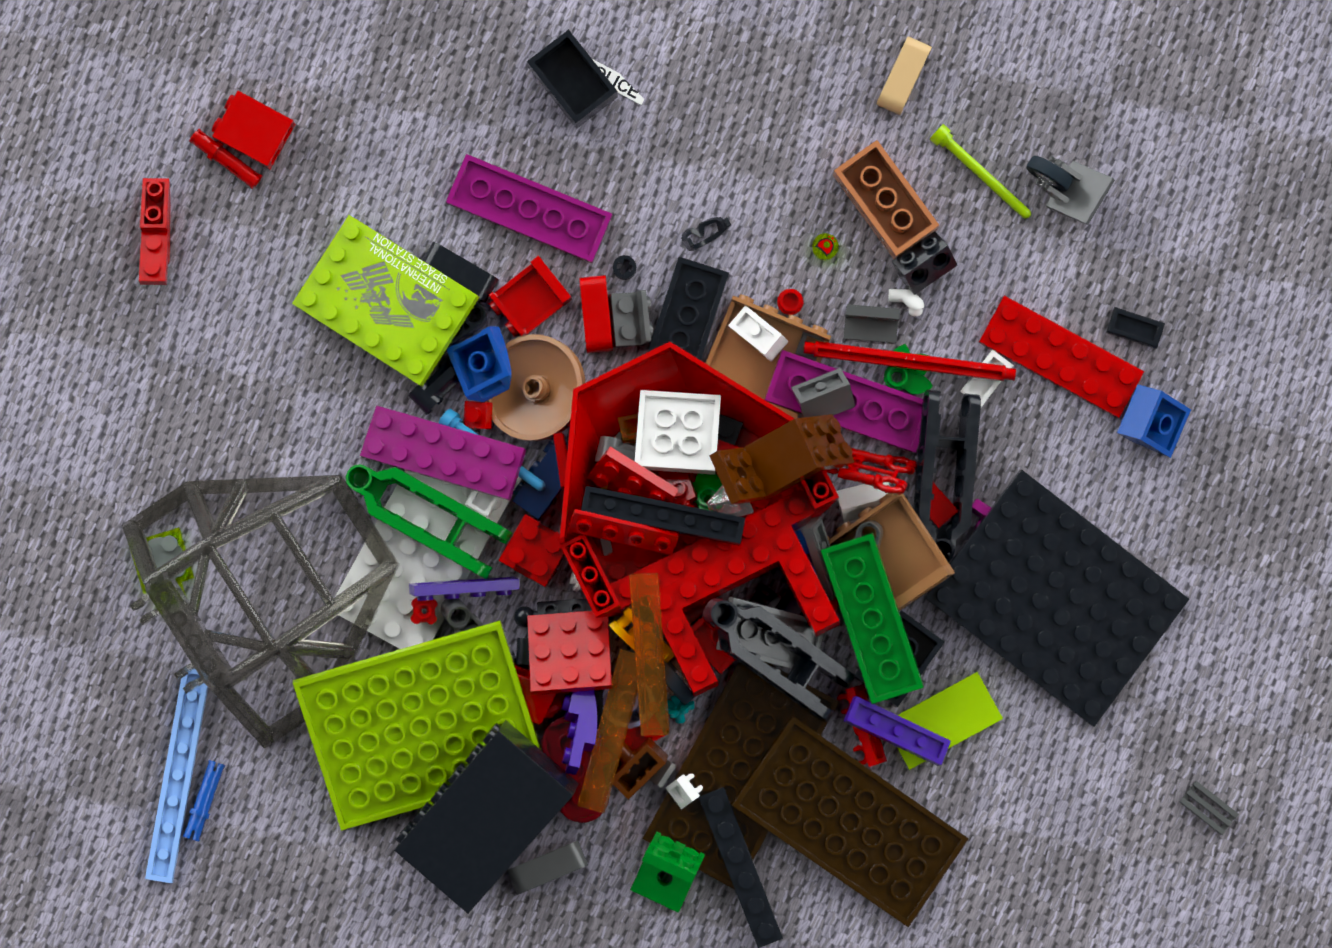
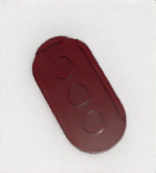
[541,717,609,823]

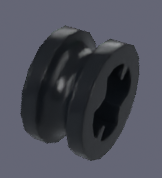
[613,255,637,280]

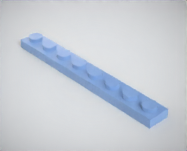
[145,667,211,883]

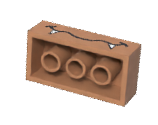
[833,140,939,259]

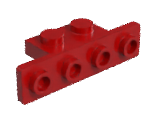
[568,509,679,554]

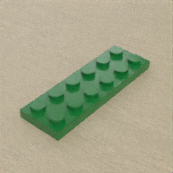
[821,533,924,704]

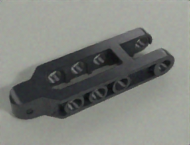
[913,390,981,562]
[703,598,855,722]

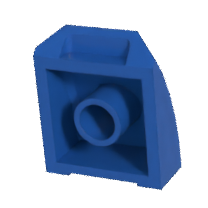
[446,326,512,402]

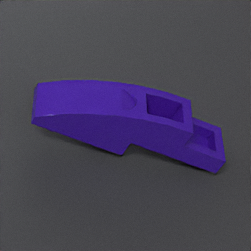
[562,690,597,775]

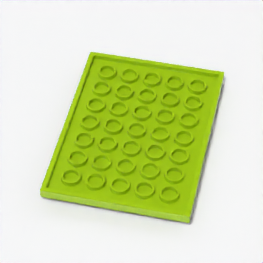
[293,620,541,831]

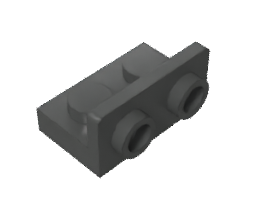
[608,290,653,348]

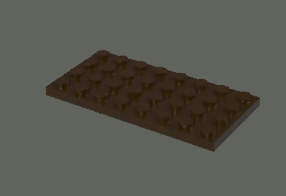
[642,661,839,890]
[731,716,969,928]

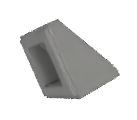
[649,760,675,787]

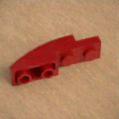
[139,178,171,285]

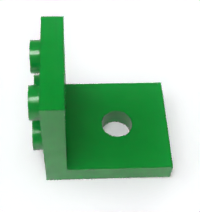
[630,832,705,913]

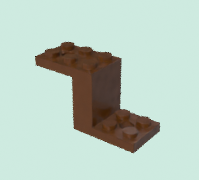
[709,414,855,505]

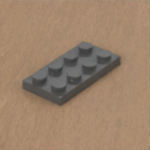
[716,597,825,669]

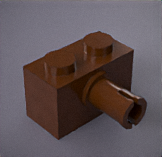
[604,734,668,800]

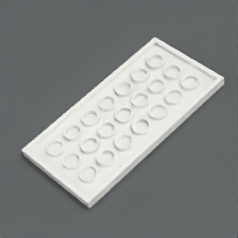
[328,470,522,649]

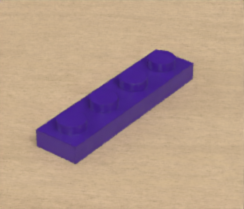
[409,577,520,601]
[844,696,951,766]

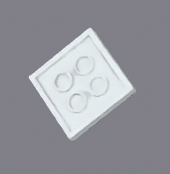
[635,390,721,474]

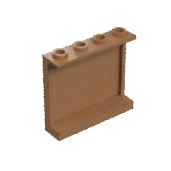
[705,294,831,419]
[827,493,955,611]

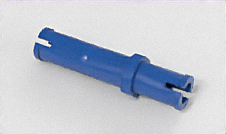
[183,760,225,842]

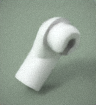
[888,289,924,316]

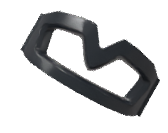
[681,217,731,251]

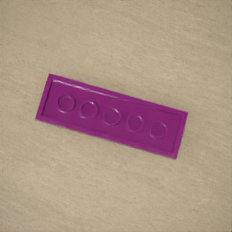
[446,154,613,263]
[764,350,923,453]
[360,405,526,501]

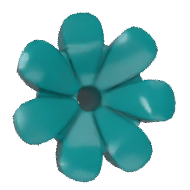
[660,695,695,724]

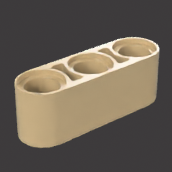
[876,36,932,115]

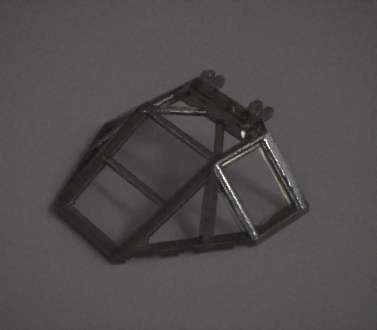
[121,475,400,749]

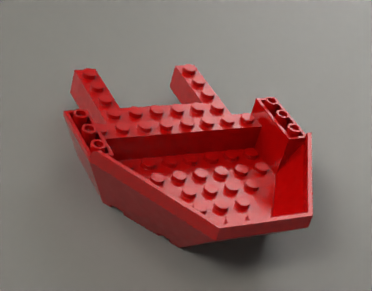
[560,342,840,697]

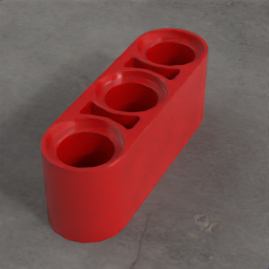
[579,275,613,354]

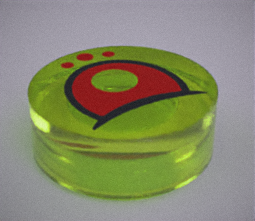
[812,233,839,261]

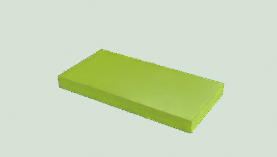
[897,672,1003,770]

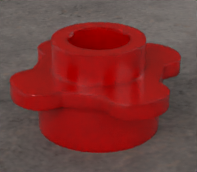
[411,598,438,625]

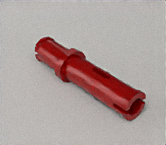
[189,129,262,189]

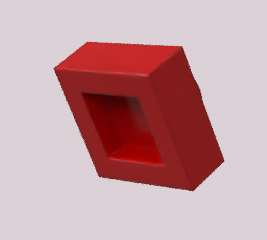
[463,401,493,429]

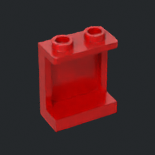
[212,91,296,170]
[488,255,572,337]

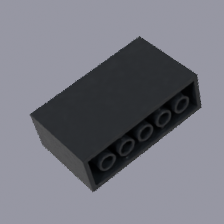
[394,720,579,914]

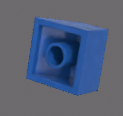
[1117,384,1191,458]

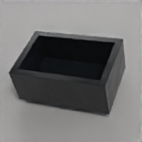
[527,29,618,129]

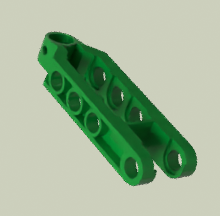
[346,464,512,579]

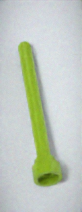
[929,124,1031,219]

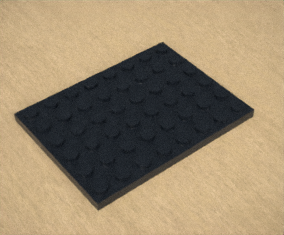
[924,469,1189,727]

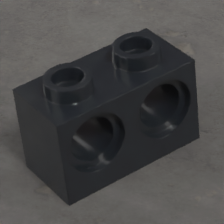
[892,231,958,295]

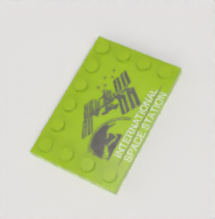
[292,215,480,387]

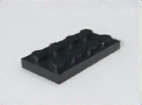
[648,257,729,360]

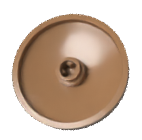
[485,334,586,441]

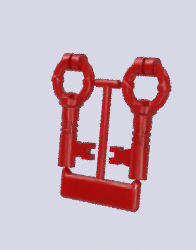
[826,448,917,495]

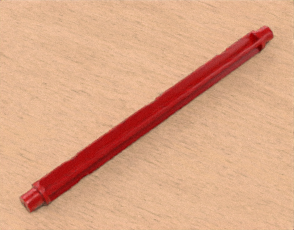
[803,341,1016,381]

